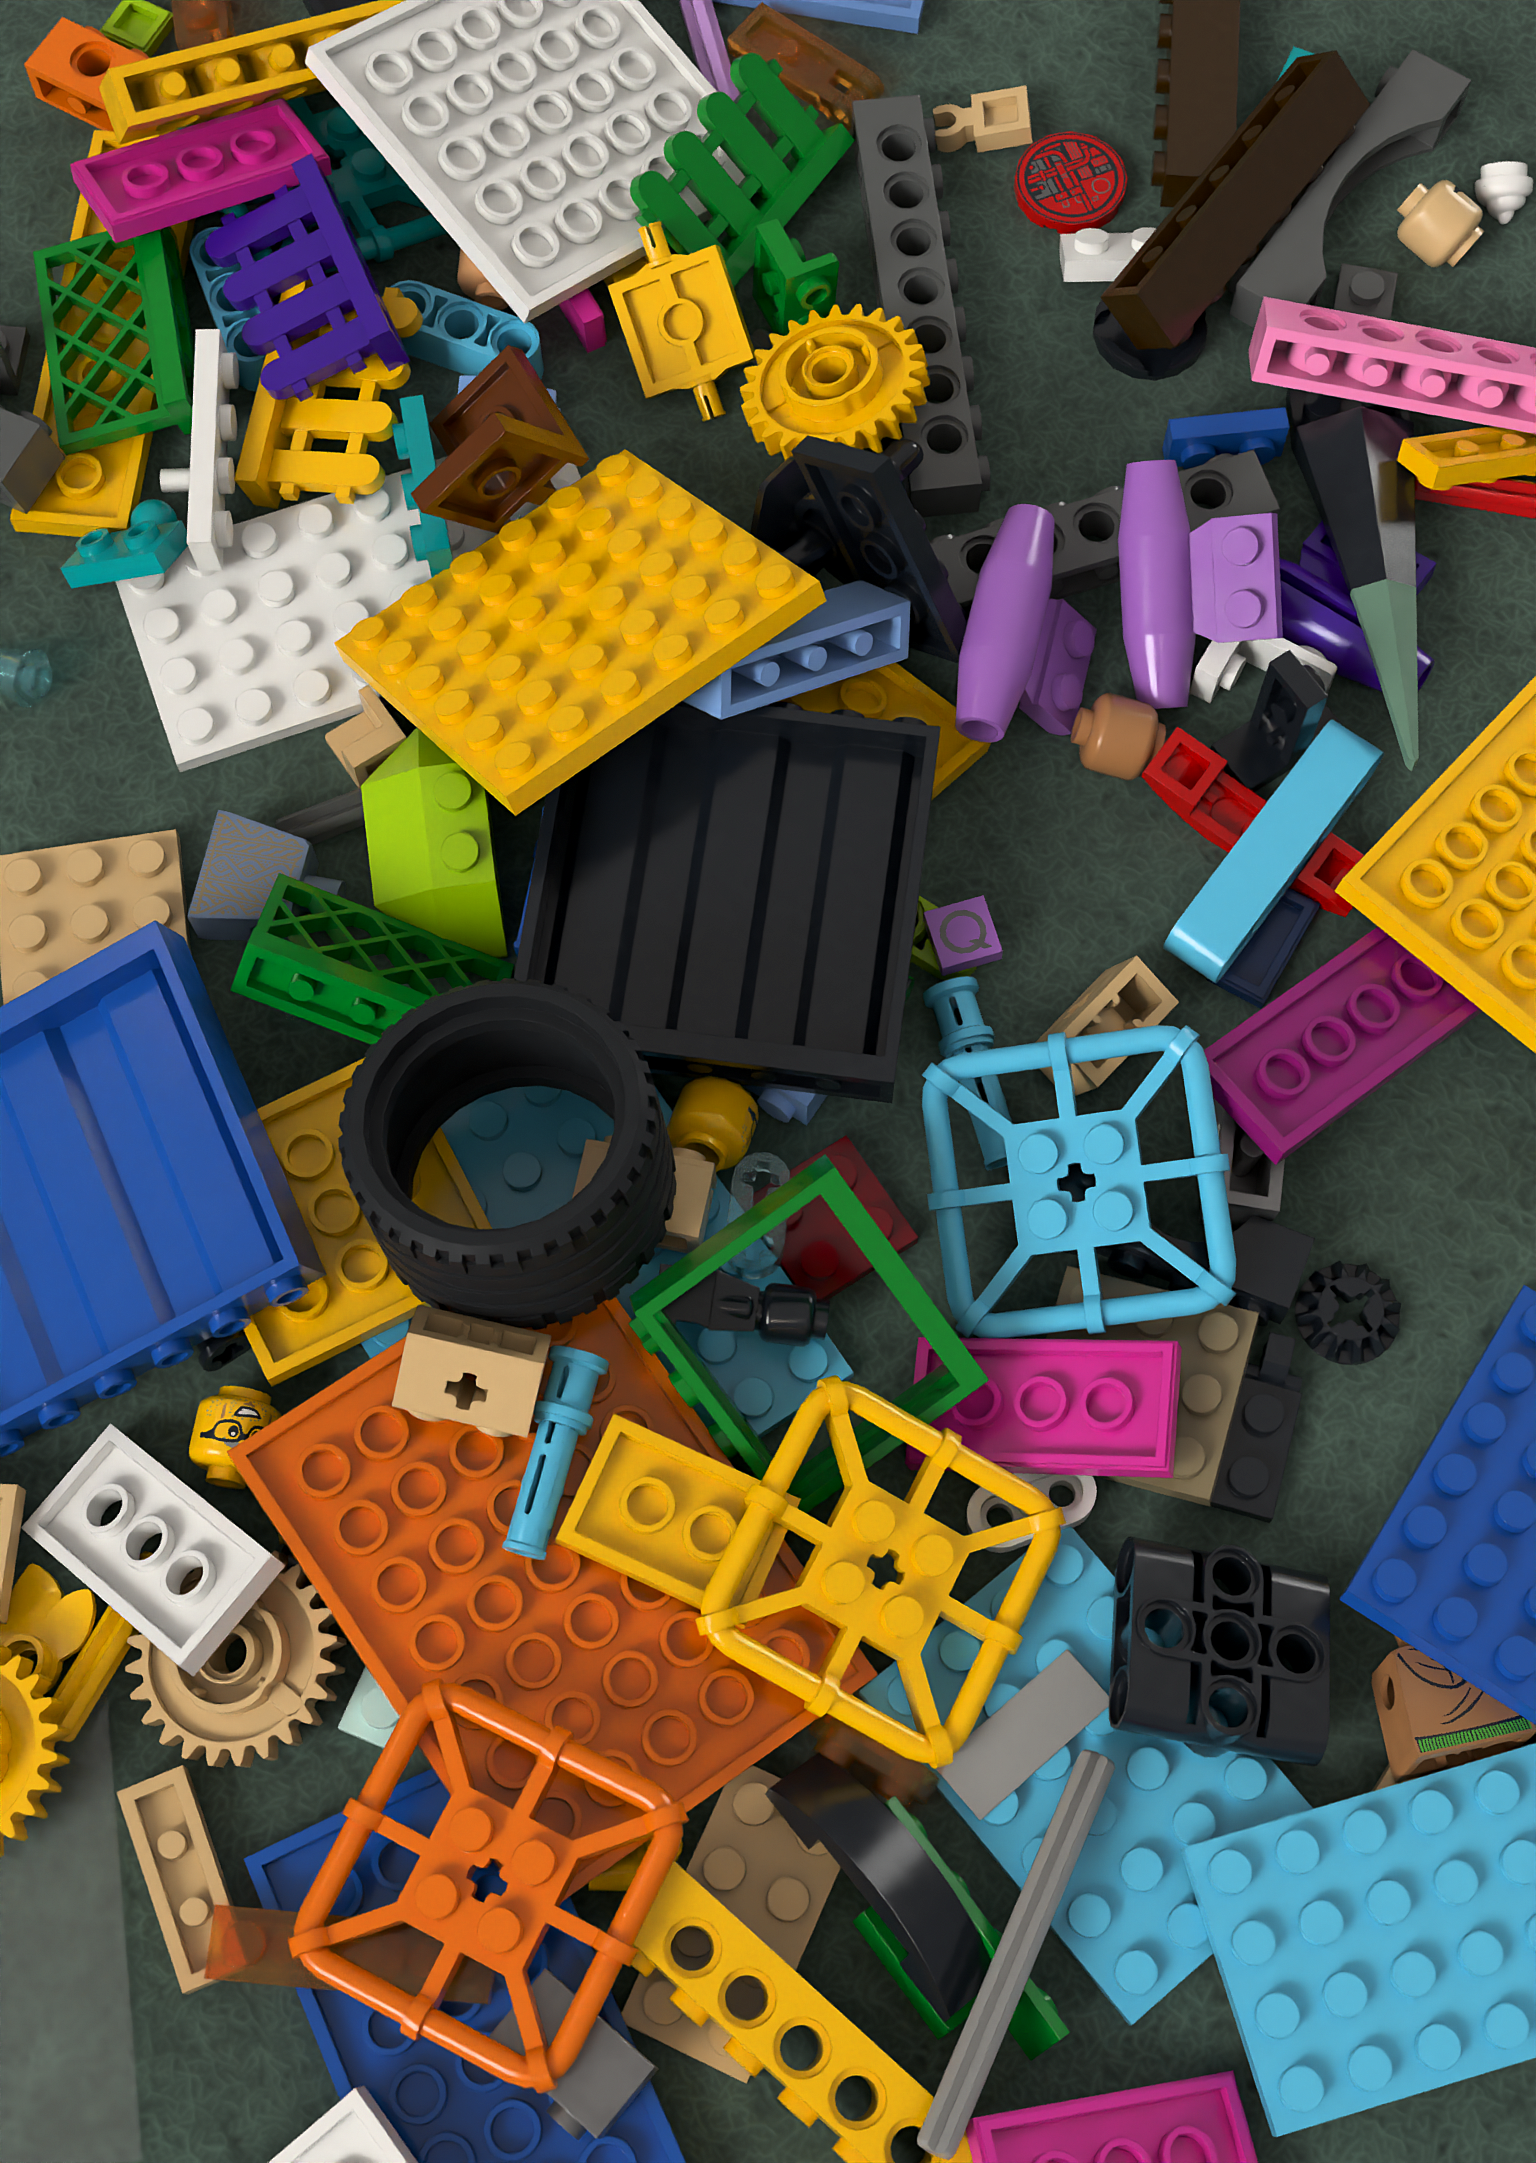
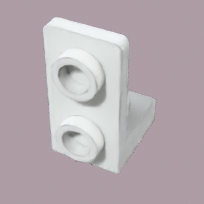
[1189,638,1337,703]

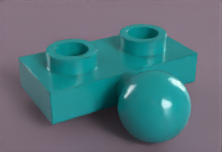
[60,499,188,588]

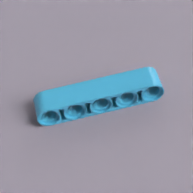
[1163,719,1385,983]

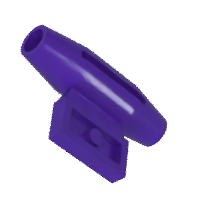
[1279,521,1436,692]

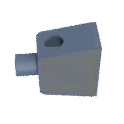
[187,810,346,941]

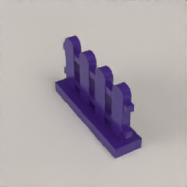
[205,153,410,402]

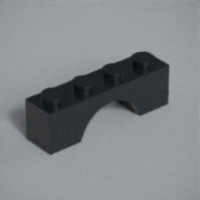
[1059,1164,1315,1326]

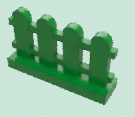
[630,53,855,288]

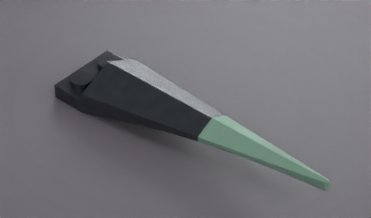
[1286,388,1419,772]

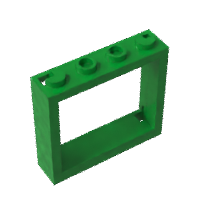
[628,1154,989,1513]

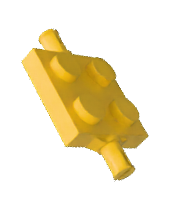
[608,221,756,422]

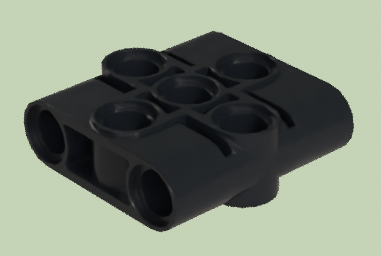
[1109,1536,1330,1767]

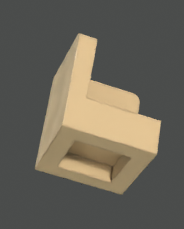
[325,684,406,788]

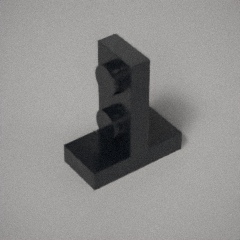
[1211,650,1342,792]

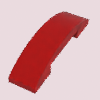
[1141,726,1365,917]

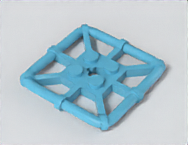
[922,1025,1236,1338]

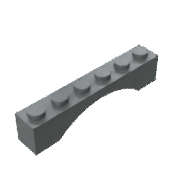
[1228,49,1471,328]

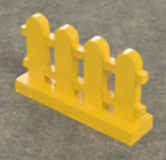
[234,278,423,509]

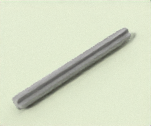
[917,1749,1115,2160]

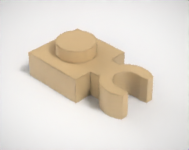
[933,85,1033,153]

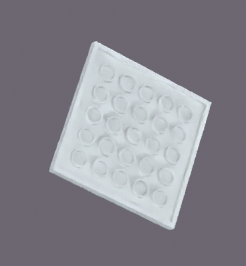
[305,0,757,324]

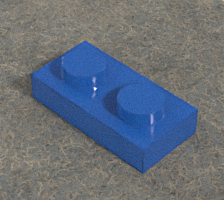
[1162,407,1289,470]

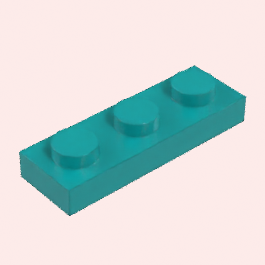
[392,394,453,577]

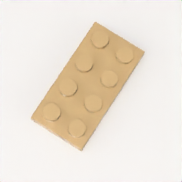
[621,1765,841,2084]

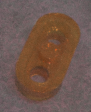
[808,1713,940,1810]

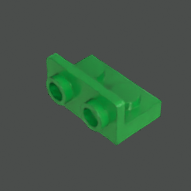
[752,218,839,336]

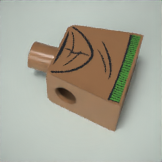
[1371,1635,1536,1782]

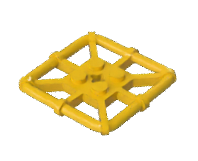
[695,1375,1066,1769]

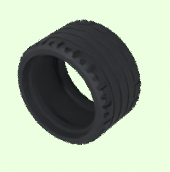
[338,978,677,1330]

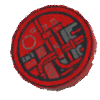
[1014,131,1128,234]

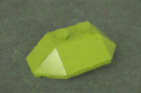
[361,728,508,958]

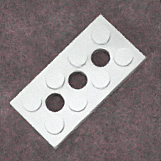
[21,1423,285,1677]

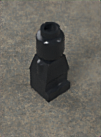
[659,1263,830,1347]

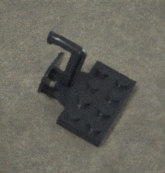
[750,435,969,664]

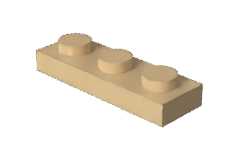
[117,1765,255,1995]

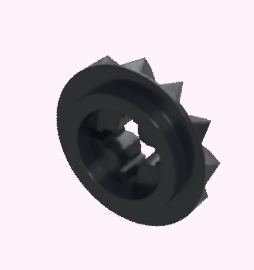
[1295,1260,1401,1365]

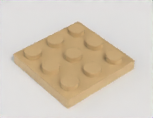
[0,829,191,1005]

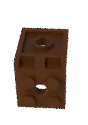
[410,345,589,534]

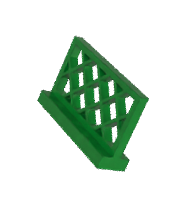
[33,226,195,455]
[230,873,514,1045]

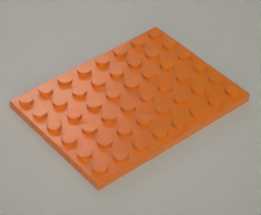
[227,1297,878,1902]

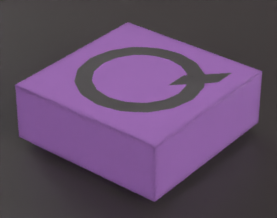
[923,895,1003,976]

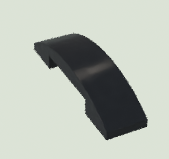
[765,1753,991,2022]

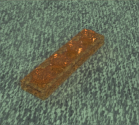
[204,1905,495,2005]

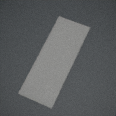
[936,1649,1109,1821]

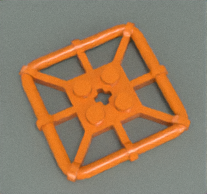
[288,1678,689,2094]

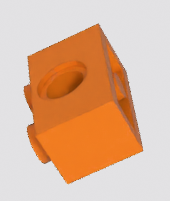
[24,17,150,131]

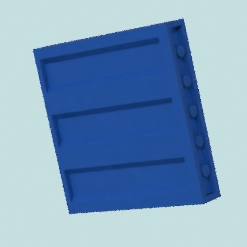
[0,920,327,1458]

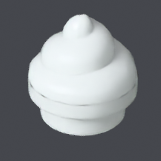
[1475,162,1533,224]

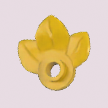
[0,1563,96,1694]

